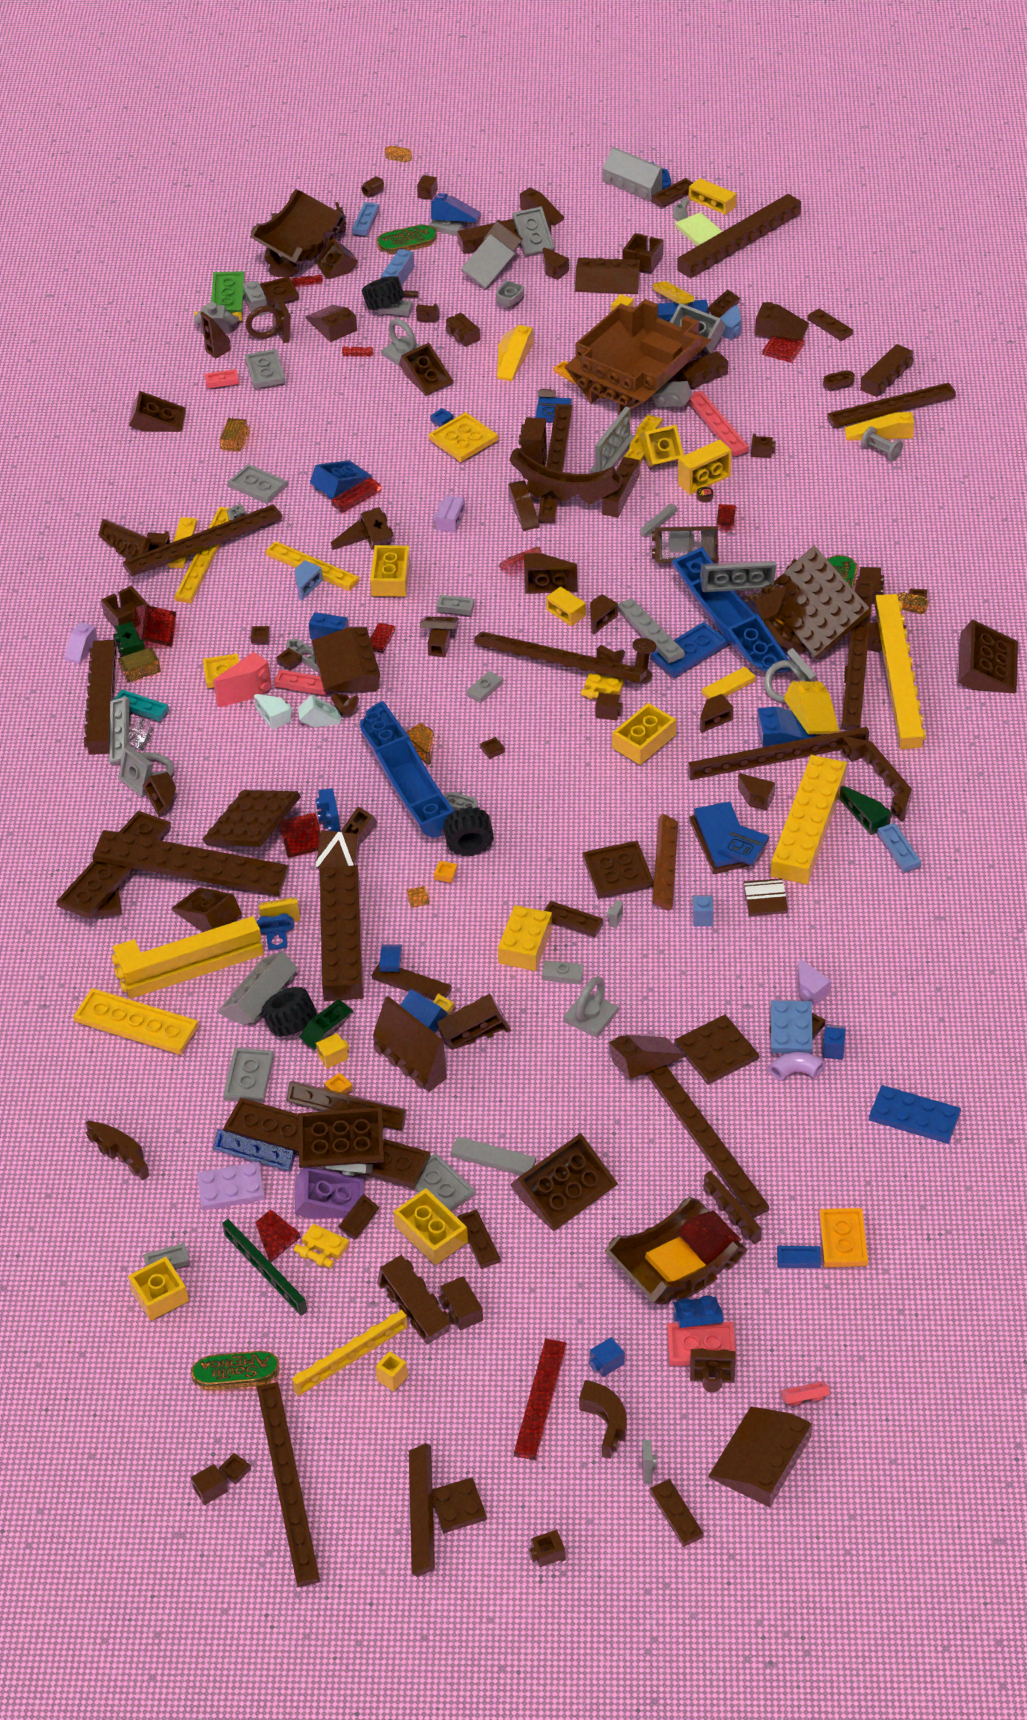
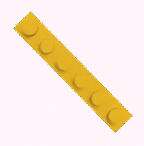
[291,1310,408,1396]

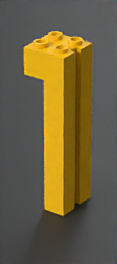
[111,916,264,999]

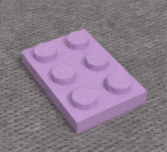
[197,1162,265,1211]

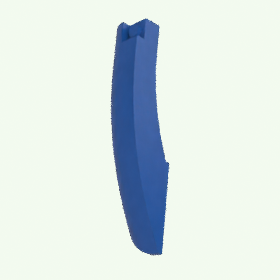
[360,701,455,837]

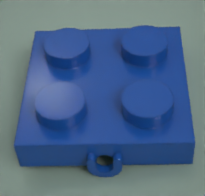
[673,1295,723,1328]

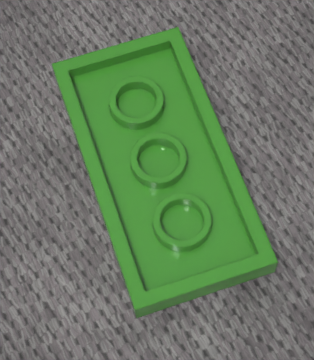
[211,271,245,314]

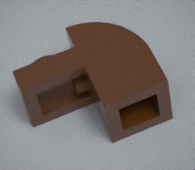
[264,248,299,277]

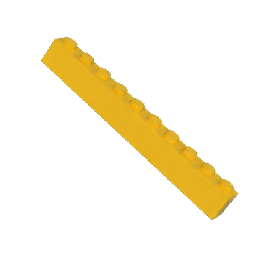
[875,594,926,749]

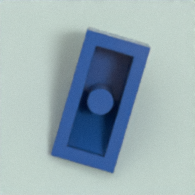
[823,1024,846,1060]

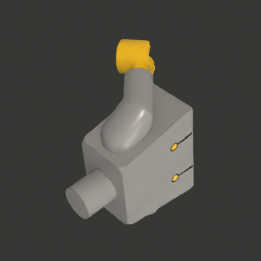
[194,302,242,334]

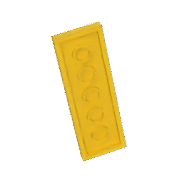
[73,988,199,1055]

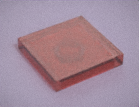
[762,336,805,363]
[499,546,541,570]

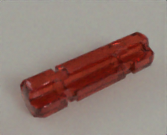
[292,275,323,286]
[342,346,373,356]

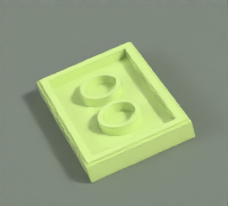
[675,212,723,246]

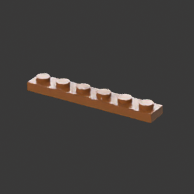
[652,813,678,911]

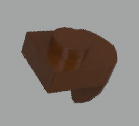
[416,303,440,323]
[597,645,625,663]
[331,693,359,716]

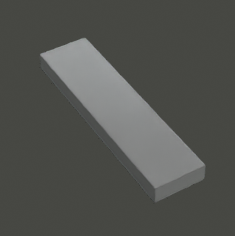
[110,696,129,766]
[450,1136,536,1175]

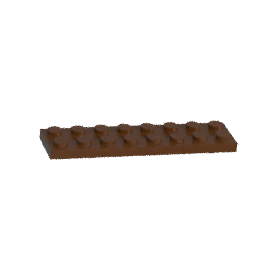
[56,810,171,919]

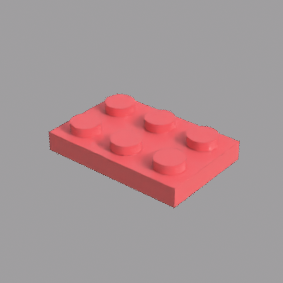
[667,1322,736,1366]

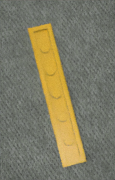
[265,541,360,591]

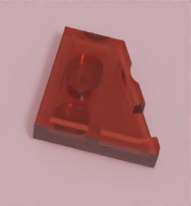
[255,1209,301,1263]

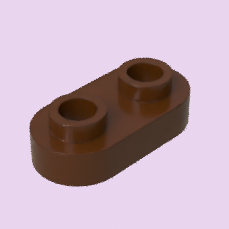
[823,370,855,390]

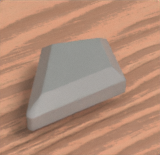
[227,503,247,520]

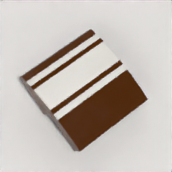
[743,878,788,917]

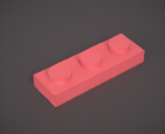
[274,670,328,695]

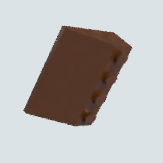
[958,619,1018,694]
[311,627,381,691]
[373,996,447,1092]
[298,1107,384,1168]
[510,1133,618,1231]
[708,1406,812,1508]

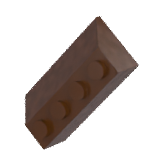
[575,257,640,294]

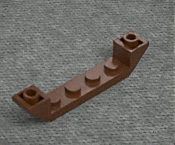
[841,736,912,822]

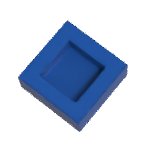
[430,408,454,427]

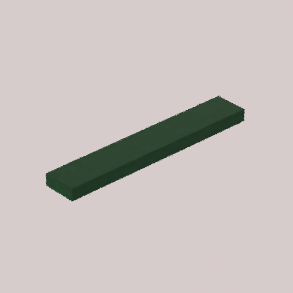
[222,1219,308,1316]

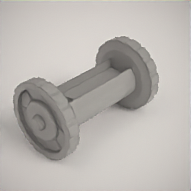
[861,427,903,461]

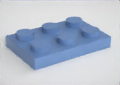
[771,1001,813,1054]

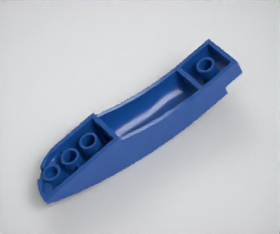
[672,547,792,673]

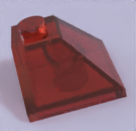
[676,1210,741,1266]

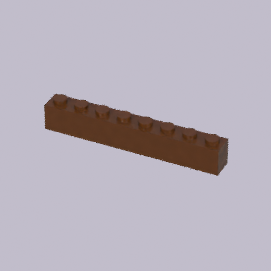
[84,639,117,755]

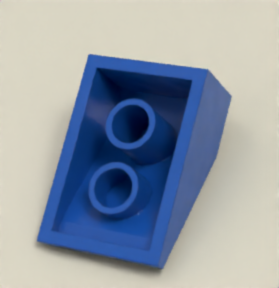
[431,193,481,222]
[310,460,372,499]
[757,706,817,747]

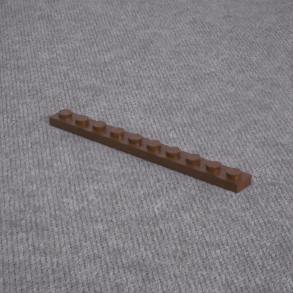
[538,404,573,523]
[123,504,282,577]
[842,580,874,729]
[474,631,647,683]
[688,727,869,780]
[645,1065,769,1218]
[256,1382,320,1588]

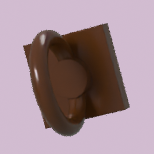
[245,298,291,343]

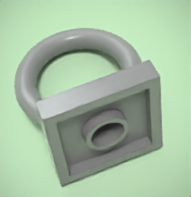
[381,318,421,367]
[764,648,818,703]
[118,745,175,797]
[563,976,619,1038]

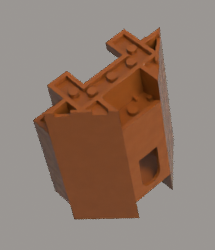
[564,299,712,416]

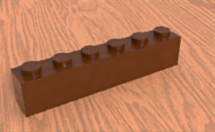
[457,211,551,254]

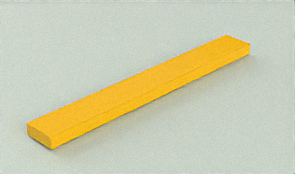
[174,507,230,604]

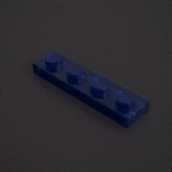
[213,1129,296,1171]

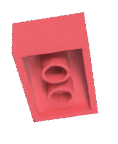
[213,652,272,707]

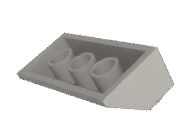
[603,147,662,201]
[700,561,777,592]
[217,951,298,1025]

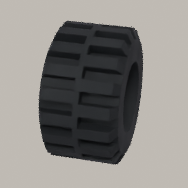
[361,276,405,310]
[443,807,494,856]
[261,987,317,1037]

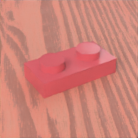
[204,369,239,388]
[780,1381,830,1406]

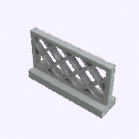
[590,407,635,473]

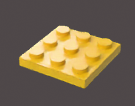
[428,412,499,462]

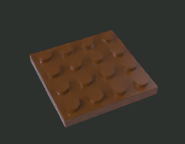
[203,790,301,847]

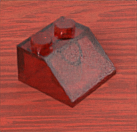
[133,605,176,647]
[278,812,321,858]

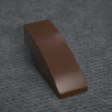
[508,480,540,531]

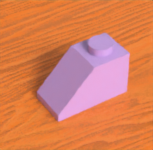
[64,622,98,664]
[798,959,831,1006]

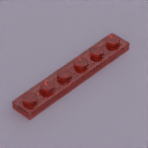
[514,1338,567,1461]

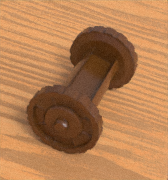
[632,638,656,683]

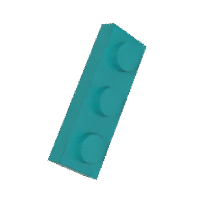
[114,689,169,722]

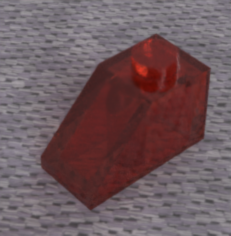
[717,504,738,530]

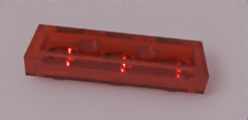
[331,477,382,513]

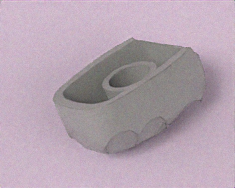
[496,280,525,308]

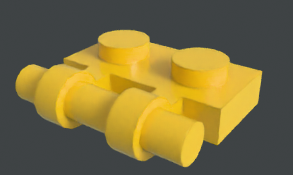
[581,673,624,700]
[294,1223,350,1269]

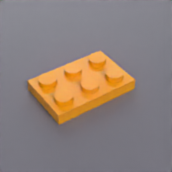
[819,1208,868,1267]

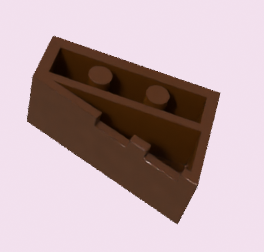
[437,994,511,1050]

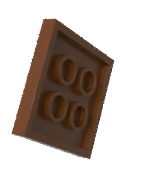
[582,840,654,899]
[674,1014,759,1085]

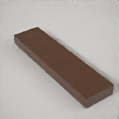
[372,962,452,1000]

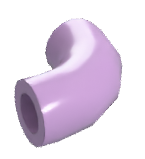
[768,1052,826,1081]

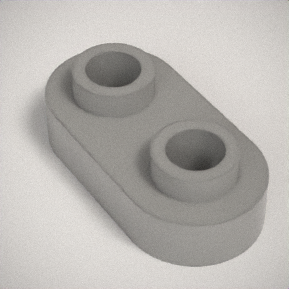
[444,792,478,811]

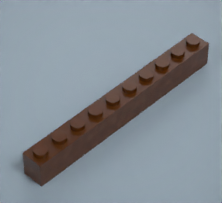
[677,194,801,279]

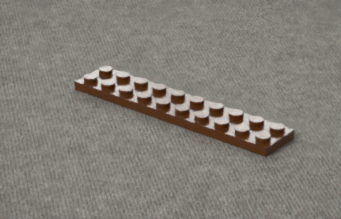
[92,830,289,896]
[223,1097,431,1189]

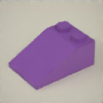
[295,1167,364,1219]

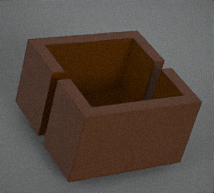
[622,233,664,272]
[101,585,151,626]

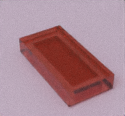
[370,622,395,654]

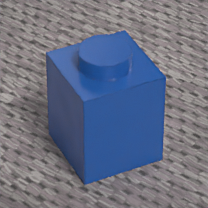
[589,1337,625,1377]

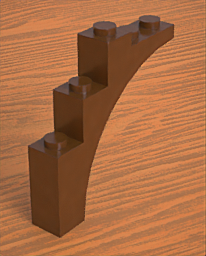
[509,447,623,505]

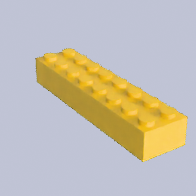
[771,755,847,885]

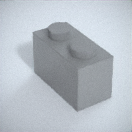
[243,281,268,316]
[652,381,693,408]

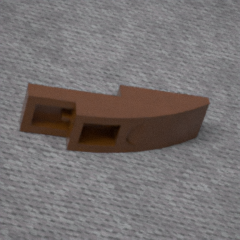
[85,1120,149,1181]

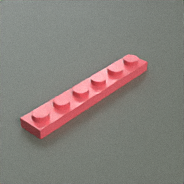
[688,391,749,457]

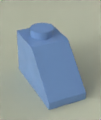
[720,305,742,341]
[294,560,323,600]
[692,895,713,927]

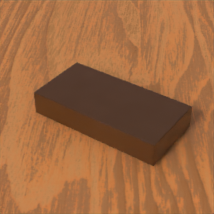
[338,1194,380,1240]

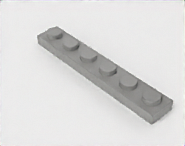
[618,598,685,663]

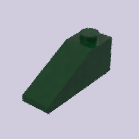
[839,785,892,835]
[299,999,354,1050]

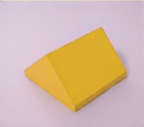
[258,897,300,922]

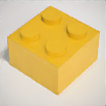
[640,424,684,467]
[128,1257,189,1321]

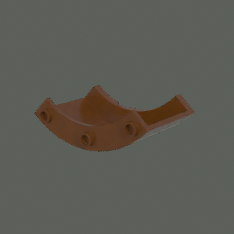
[250,189,347,264]
[605,1196,748,1304]

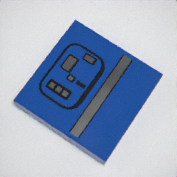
[535,397,572,423]
[718,823,769,866]

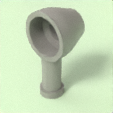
[673,198,689,221]

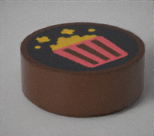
[696,487,714,502]

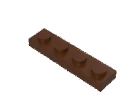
[703,1171,762,1244]

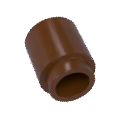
[361,176,384,197]

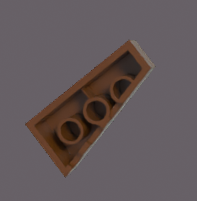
[377,1254,451,1345]

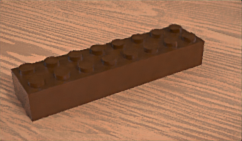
[319,865,364,1001]

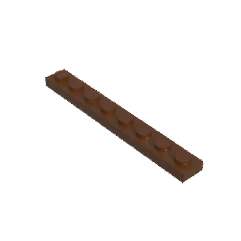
[827,382,956,428]

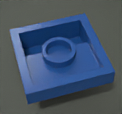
[315,788,340,832]

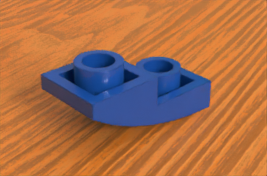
[379,944,402,972]

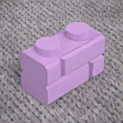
[433,495,465,533]

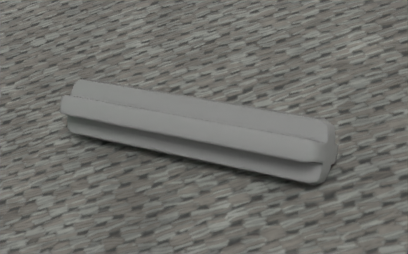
[640,503,677,537]

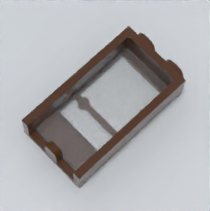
[652,526,719,563]

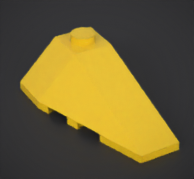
[497,325,534,382]
[845,412,914,441]

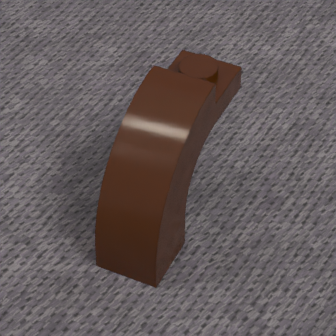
[579,1380,627,1459]

